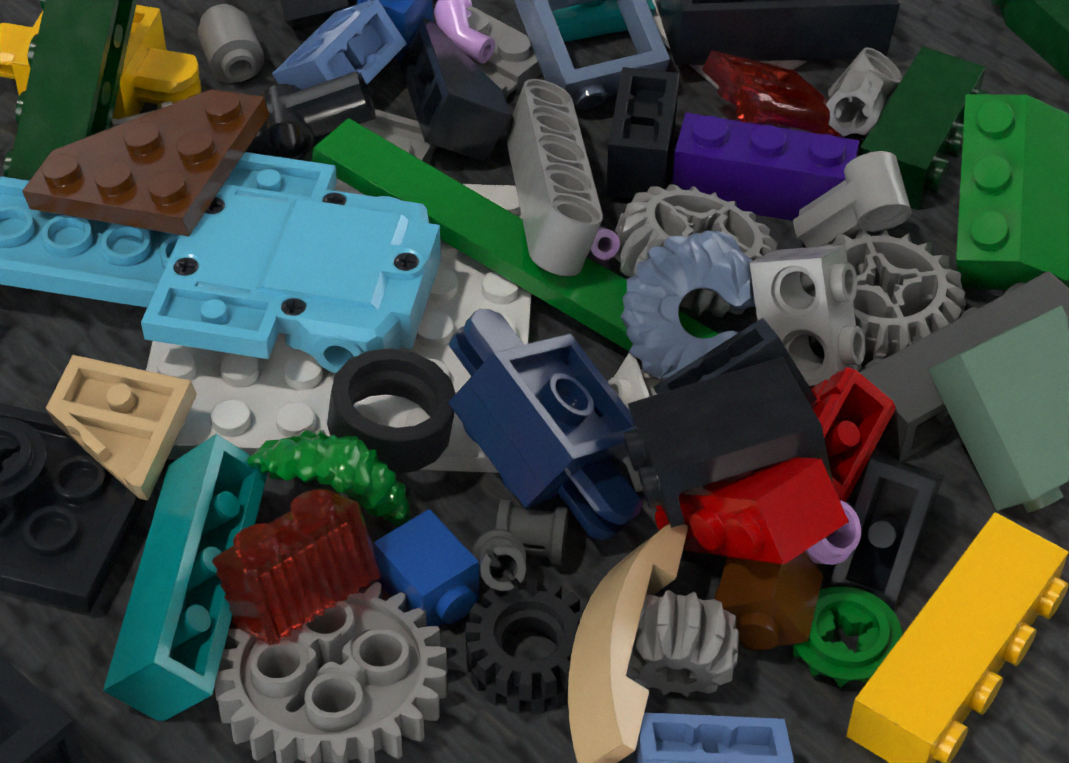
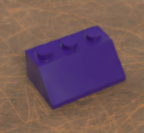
[672,112,859,221]

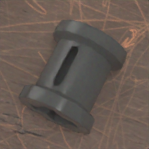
[494,499,569,566]

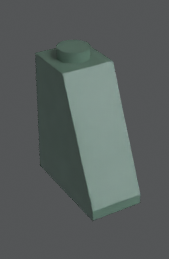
[928,305,1069,513]

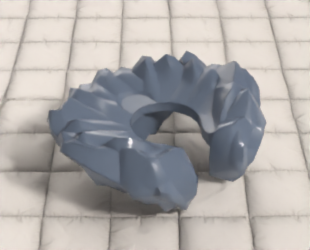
[620,231,756,380]

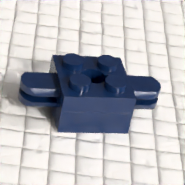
[448,309,643,541]

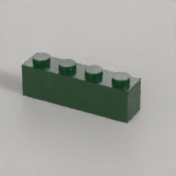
[3,0,137,181]

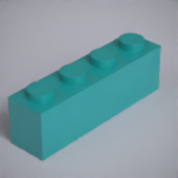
[103,434,268,722]

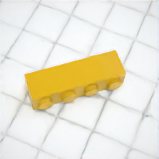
[846,512,1069,763]

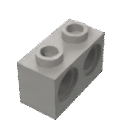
[749,245,865,386]

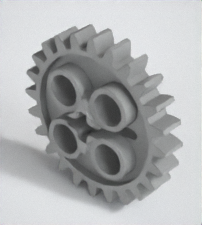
[214,577,447,763]

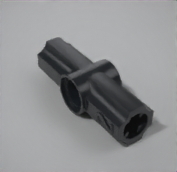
[245,71,376,160]

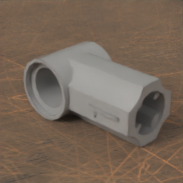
[826,47,903,137]
[793,151,912,248]

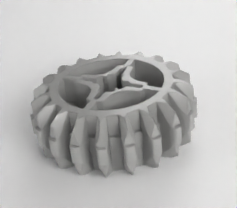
[613,184,778,318]
[801,228,966,363]

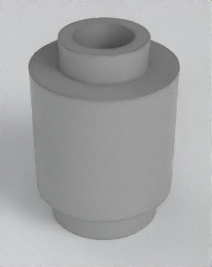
[198,4,264,84]

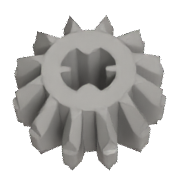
[626,590,739,698]

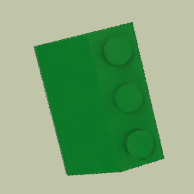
[956,94,1069,290]

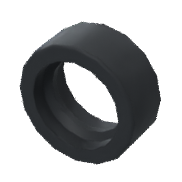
[327,348,456,474]

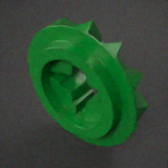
[793,586,903,688]

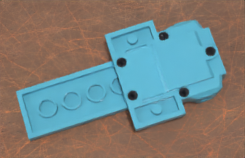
[0,152,441,373]

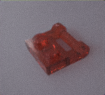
[702,50,840,137]

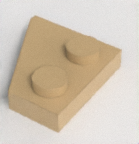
[46,355,197,500]

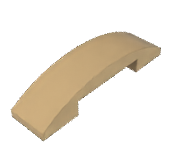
[568,524,688,763]

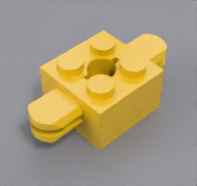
[0,5,202,119]

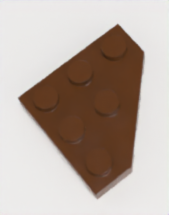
[22,89,269,236]

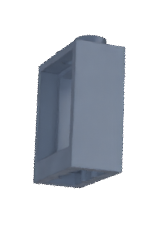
[514,0,670,111]

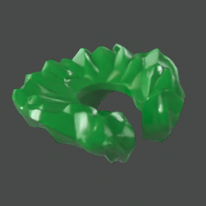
[247,430,411,527]

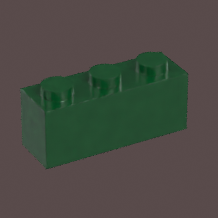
[859,46,989,210]

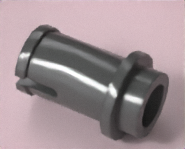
[471,529,526,591]

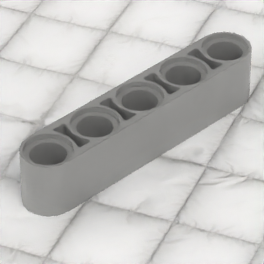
[506,79,603,277]

